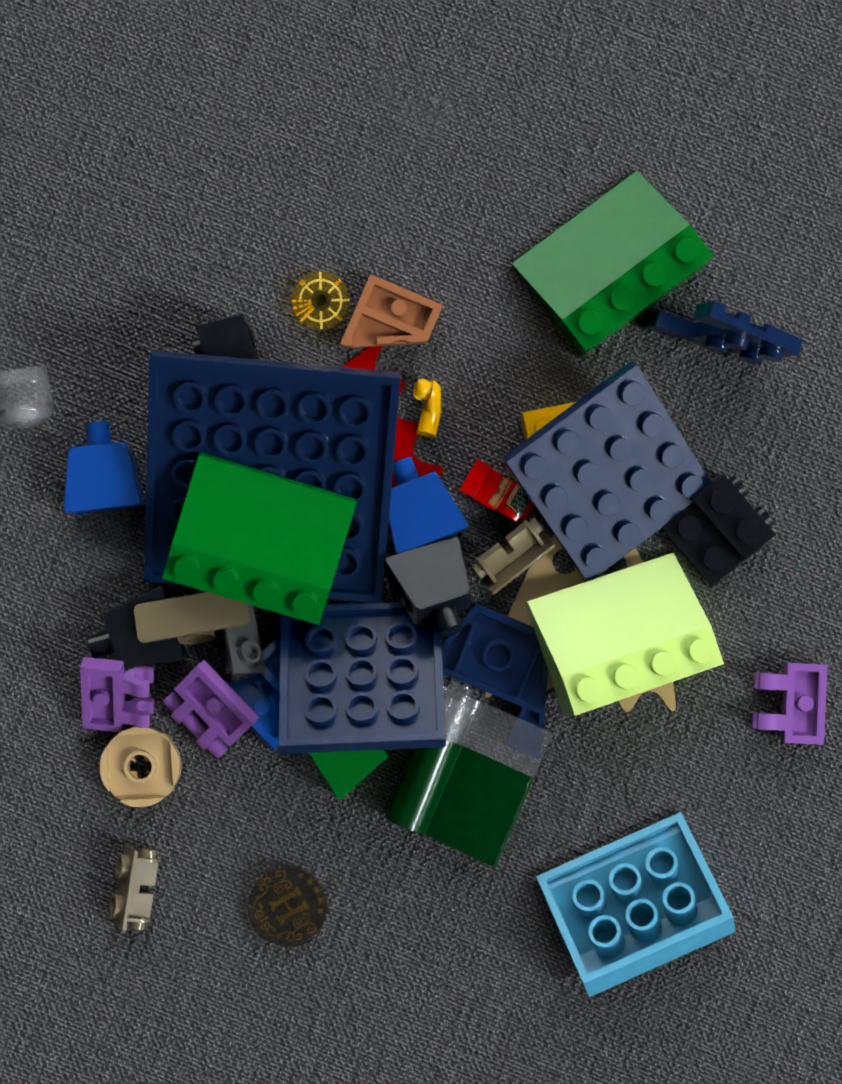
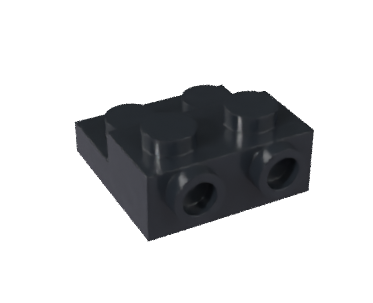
[661,474,776,587]

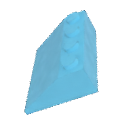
[536,812,736,997]

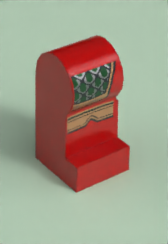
[458,459,534,525]

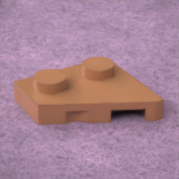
[340,274,443,348]

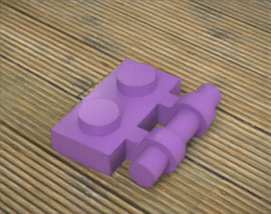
[163,660,260,759]

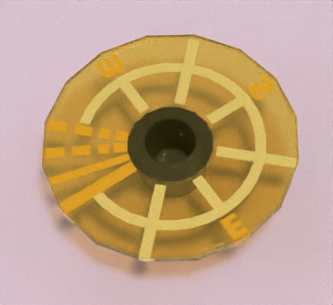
[291,271,350,330]

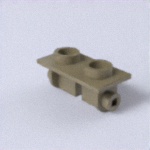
[471,518,556,595]
[109,844,160,931]

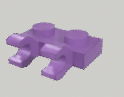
[80,657,154,732]
[752,662,828,745]

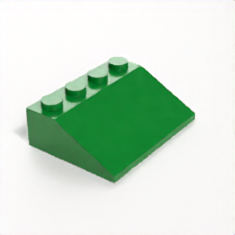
[511,171,714,358]
[162,452,357,625]

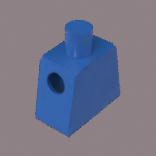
[64,421,146,515]
[389,457,469,554]

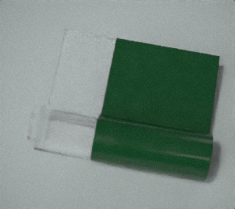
[385,681,553,867]

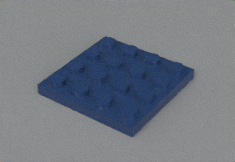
[502,361,711,581]
[279,601,446,754]

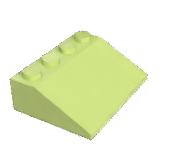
[526,552,724,716]

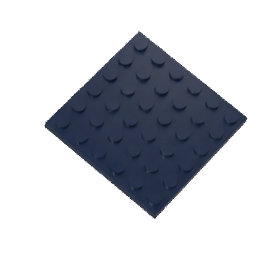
[144,350,401,603]

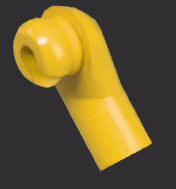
[413,378,442,438]

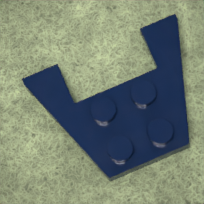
[641,300,803,364]
[442,604,548,760]

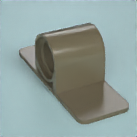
[134,592,250,645]

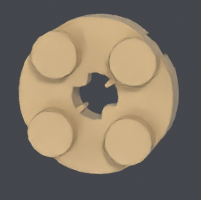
[100,727,182,807]

